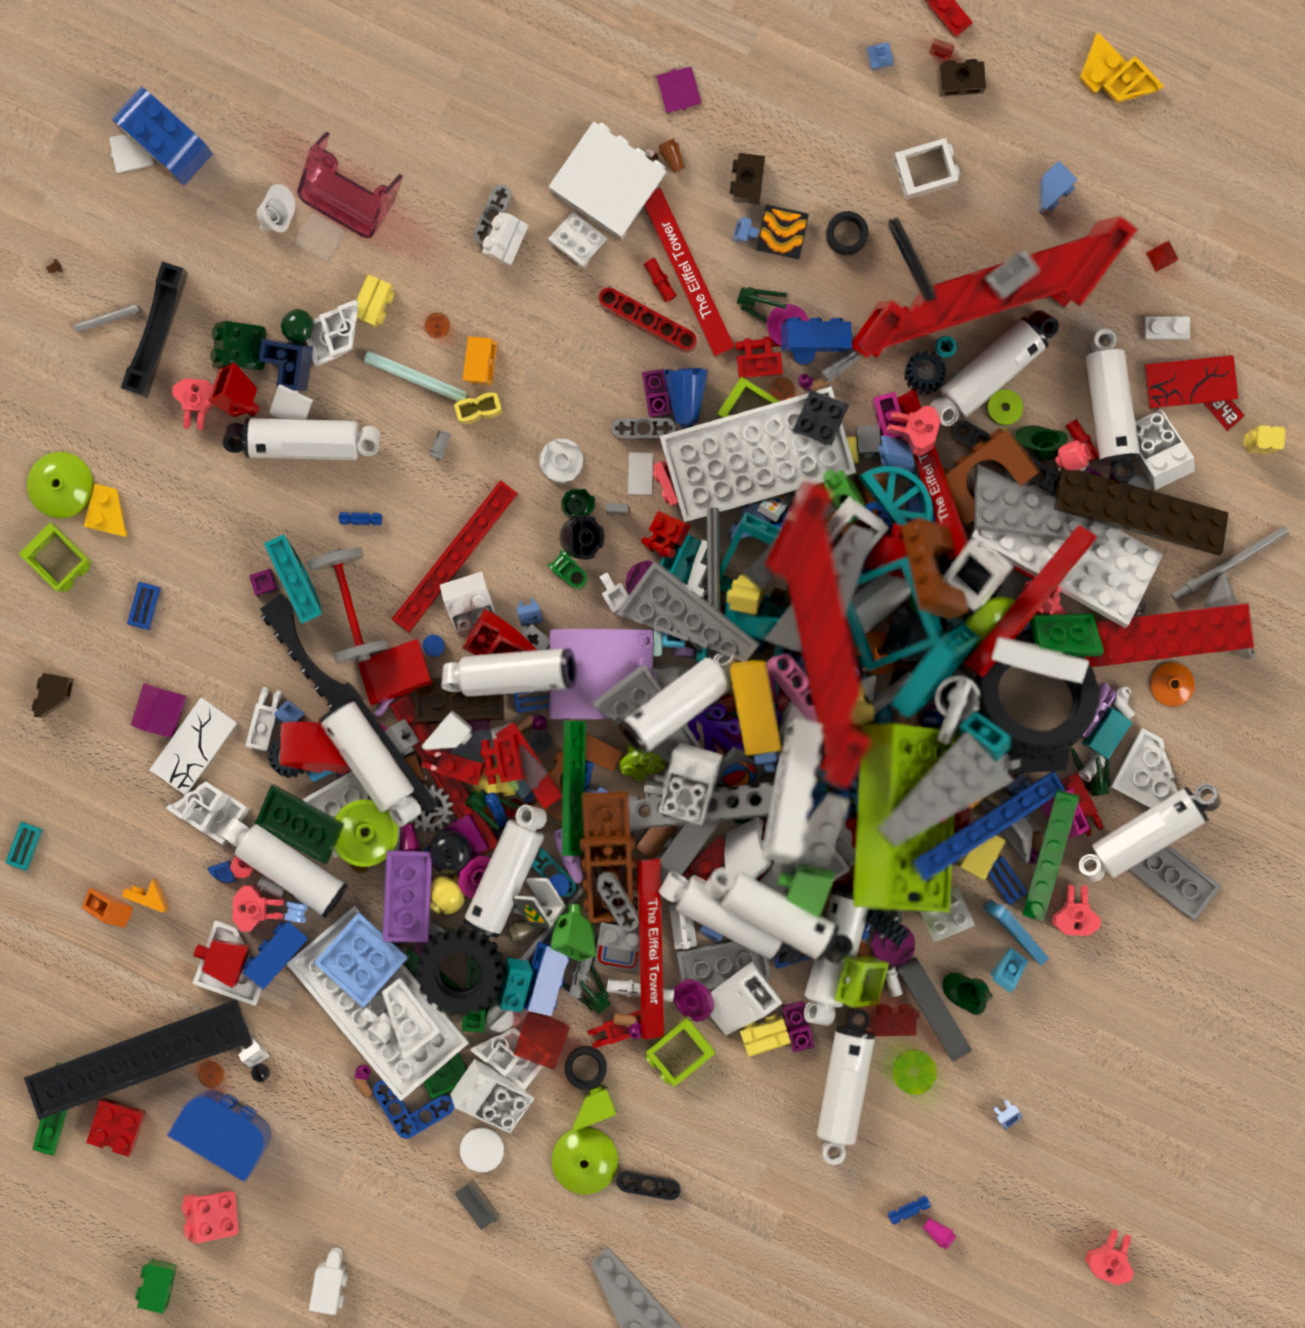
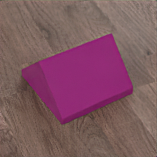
[131,683,187,738]

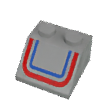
[594,922,640,972]

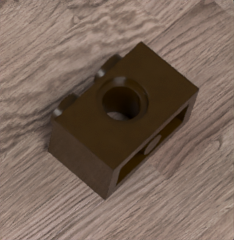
[937,59,986,97]
[730,153,765,204]

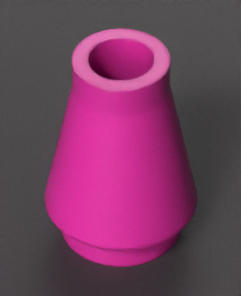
[399,824,421,852]
[922,1218,957,1250]

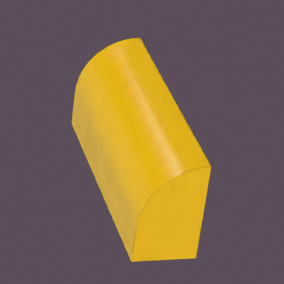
[730,661,781,755]

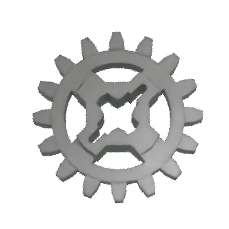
[409,784,454,833]

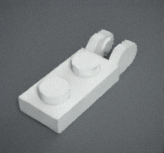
[245,687,282,752]

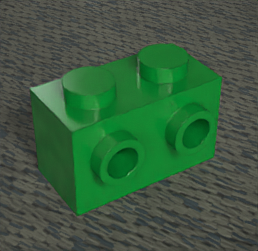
[135,1259,178,1314]

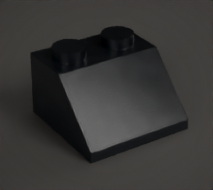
[882,605,944,661]

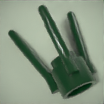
[737,287,787,324]
[1070,748,1110,796]
[464,789,522,830]
[562,963,611,1014]

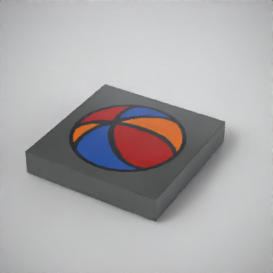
[715,747,766,791]

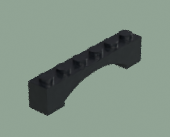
[121,261,188,399]
[260,593,363,710]

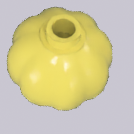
[430,875,465,915]

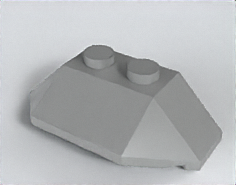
[1204,573,1256,659]
[978,791,1034,863]

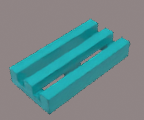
[5,821,43,871]

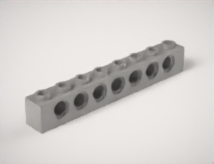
[628,783,774,830]

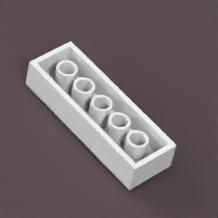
[761,718,824,863]

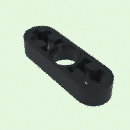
[617,1170,681,1200]

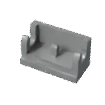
[984,251,1040,299]

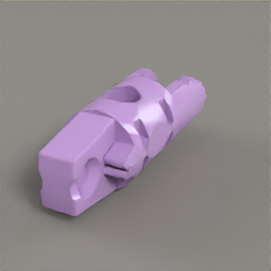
[1083,682,1116,738]
[554,828,587,883]

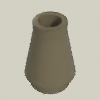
[507,920,542,943]

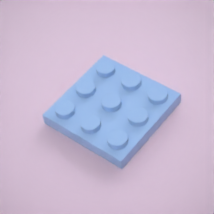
[313,912,409,1008]

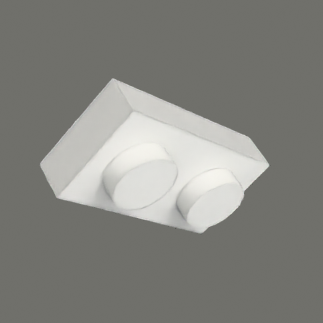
[1144,317,1190,340]

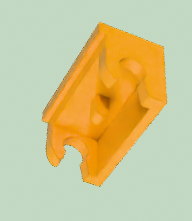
[463,336,497,386]

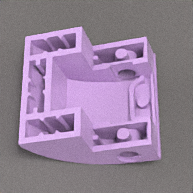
[549,629,653,719]

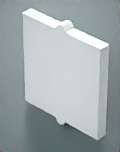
[109,134,154,173]
[269,384,313,420]

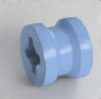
[284,901,308,923]

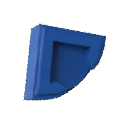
[208,860,237,883]

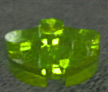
[892,1049,937,1095]

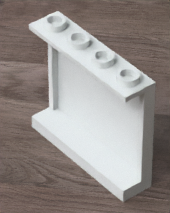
[548,121,667,241]

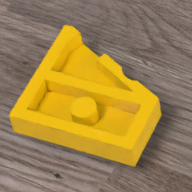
[1079,32,1127,95]
[1102,56,1164,103]
[84,484,128,537]

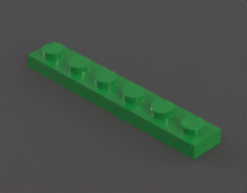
[562,721,586,856]
[1022,790,1079,921]

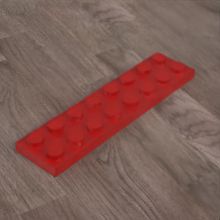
[1084,603,1255,667]

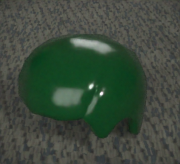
[280,309,314,344]
[561,488,595,519]

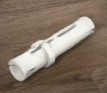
[936,676,974,744]
[606,978,674,1002]

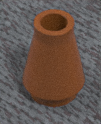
[658,138,685,173]

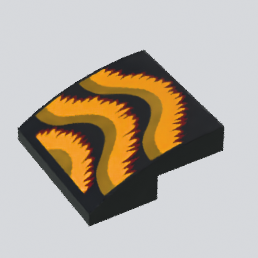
[756,204,809,259]

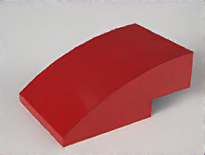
[463,609,537,655]
[358,638,433,706]
[280,722,351,774]

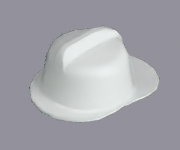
[256,184,296,232]
[485,996,529,1036]

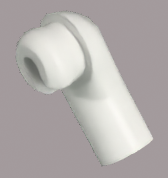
[1114,686,1135,719]

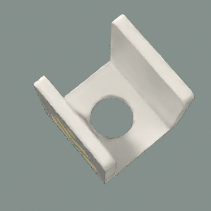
[513,877,566,928]

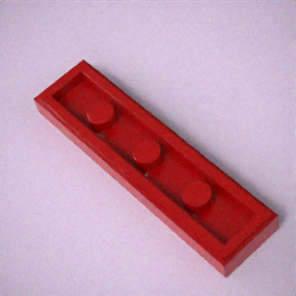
[495,722,563,809]

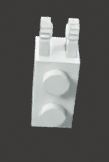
[309,1246,348,1315]

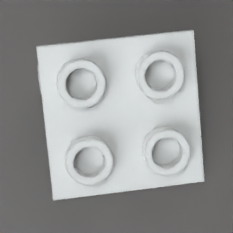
[548,212,608,268]
[920,887,975,942]

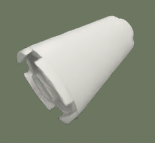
[935,676,980,721]

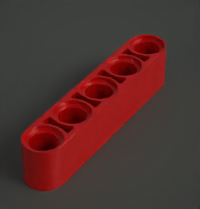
[599,287,697,353]

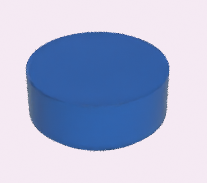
[793,352,815,365]
[422,635,445,657]
[549,874,570,896]

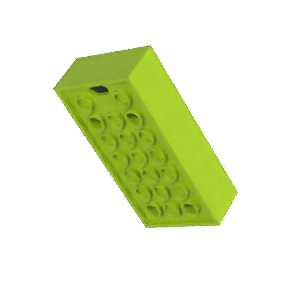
[853,724,958,912]

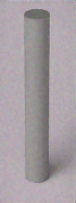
[74,304,140,333]

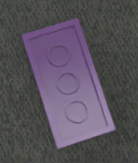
[382,851,432,942]

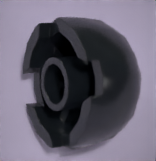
[559,515,605,560]
[428,830,473,874]

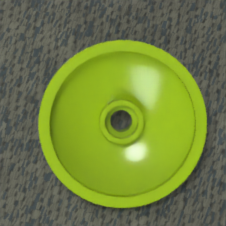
[27,452,94,518]
[965,597,1015,653]
[334,799,398,867]
[552,1127,618,1195]

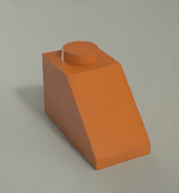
[82,888,133,928]

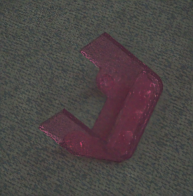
[297,131,403,238]

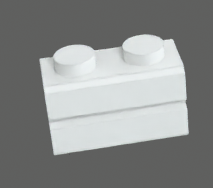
[482,212,529,266]

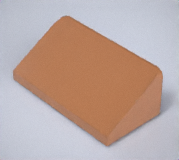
[635,813,677,859]

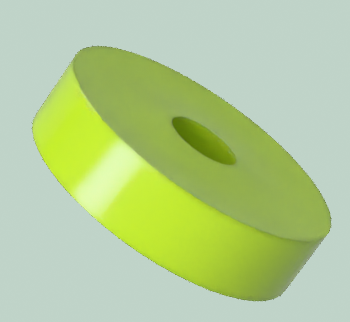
[987,389,1023,426]

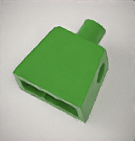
[823,470,867,524]
[777,865,835,917]
[551,904,596,961]

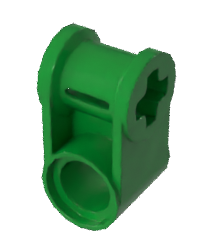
[547,549,588,590]

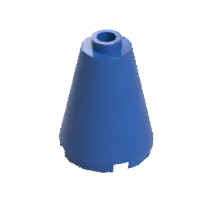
[664,368,708,428]

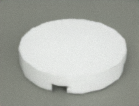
[539,438,584,483]
[460,1127,504,1172]

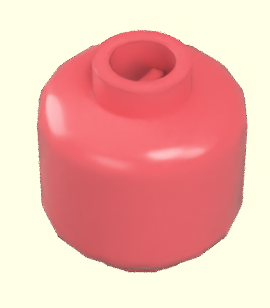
[1055,440,1091,471]

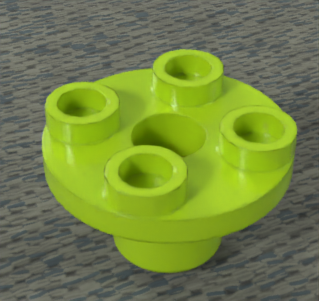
[619,744,665,781]

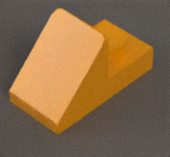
[121,879,169,913]

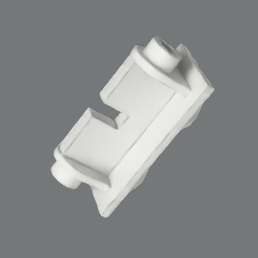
[669,904,697,949]

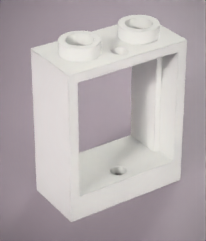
[893,138,960,200]
[826,496,889,555]
[942,536,1013,610]

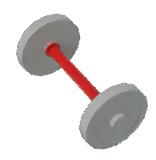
[308,547,390,663]

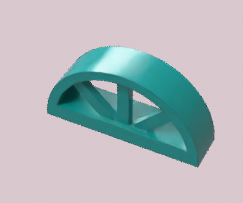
[858,466,933,525]
[264,534,323,624]
[724,589,788,639]

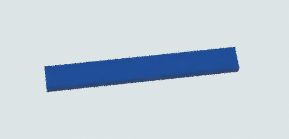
[911,771,1065,882]

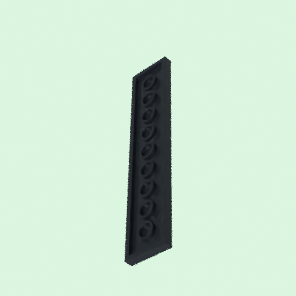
[24,999,252,1120]

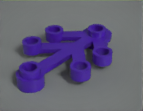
[687,703,745,753]

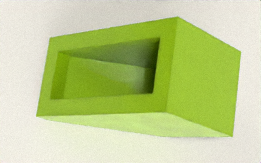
[573,1085,617,1131]

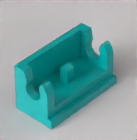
[1081,708,1133,759]

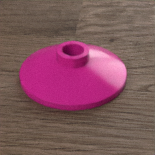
[767,304,809,347]
[458,856,491,899]

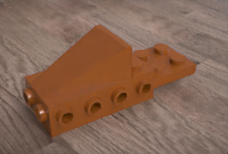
[581,791,638,923]

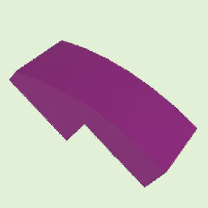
[642,368,671,417]
[782,1001,815,1053]

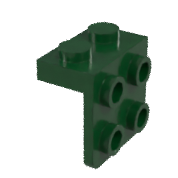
[210,321,266,370]

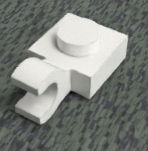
[600,573,629,613]
[361,1006,395,1043]

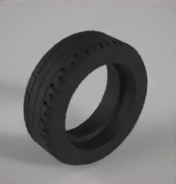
[974,633,1099,759]

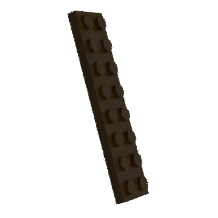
[1054,467,1229,556]

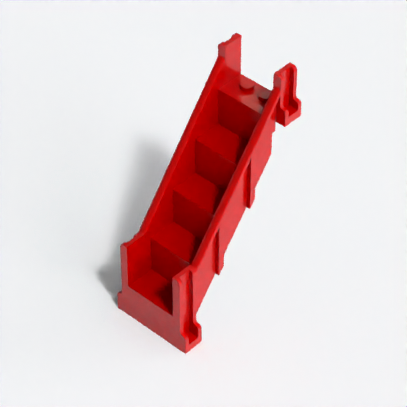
[852,216,1138,359]
[764,479,871,789]

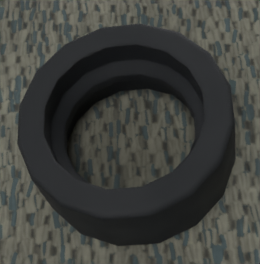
[826,211,868,255]
[565,1046,607,1090]

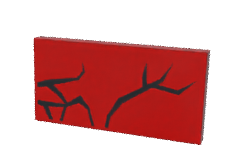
[1144,355,1238,409]

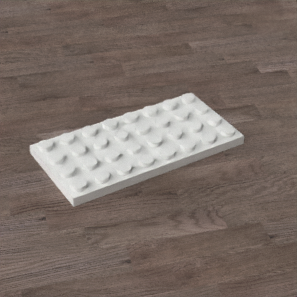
[660,387,856,522]
[970,470,1163,628]
[287,906,470,1101]

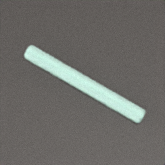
[364,351,468,402]

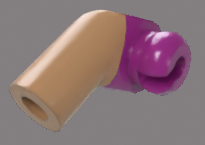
[798,374,832,391]
[516,714,547,734]
[1028,831,1043,865]
[614,1013,641,1039]
[353,1065,373,1098]

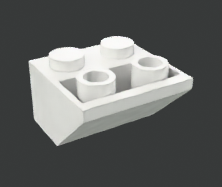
[440,571,497,633]

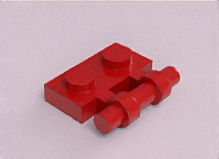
[735,336,783,379]
[641,511,691,558]
[480,734,525,785]

